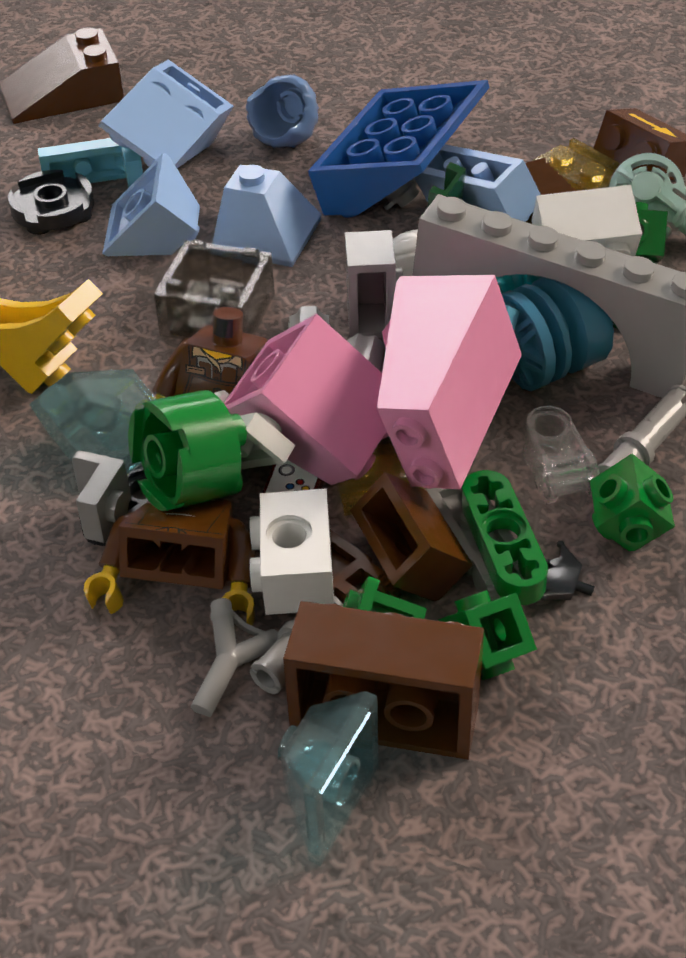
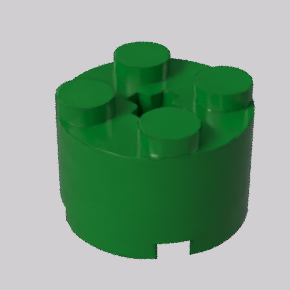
[128,390,247,511]

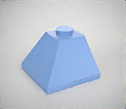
[102,152,200,256]
[211,165,321,267]

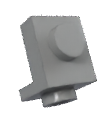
[72,451,132,543]

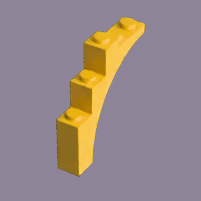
[0,279,103,394]

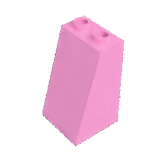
[377,275,522,490]

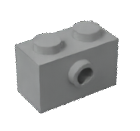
[345,230,403,338]

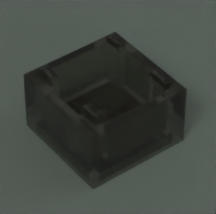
[154,240,275,340]

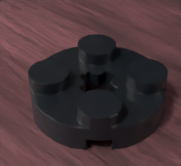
[8,169,94,235]

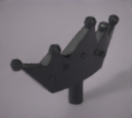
[540,540,595,601]

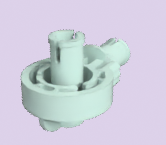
[609,153,686,238]

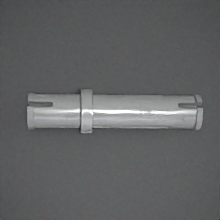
[593,384,686,477]

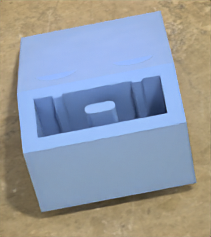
[99,60,233,168]

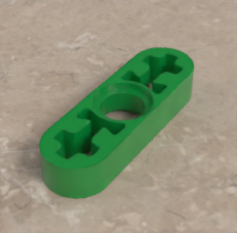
[461,470,548,605]

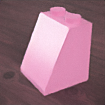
[224,314,389,485]

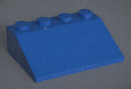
[308,80,490,218]

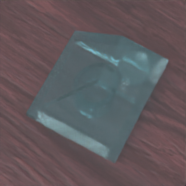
[29,369,156,474]
[278,691,378,866]

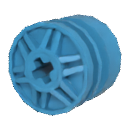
[501,277,614,391]

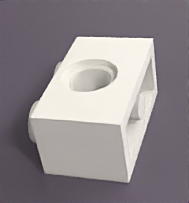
[250,488,334,615]

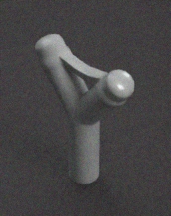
[190,598,278,717]

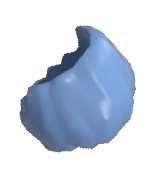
[246,74,319,148]

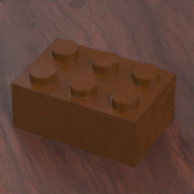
[283,601,484,760]

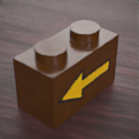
[593,108,686,180]

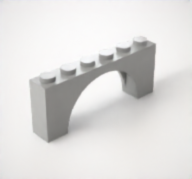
[412,194,686,398]

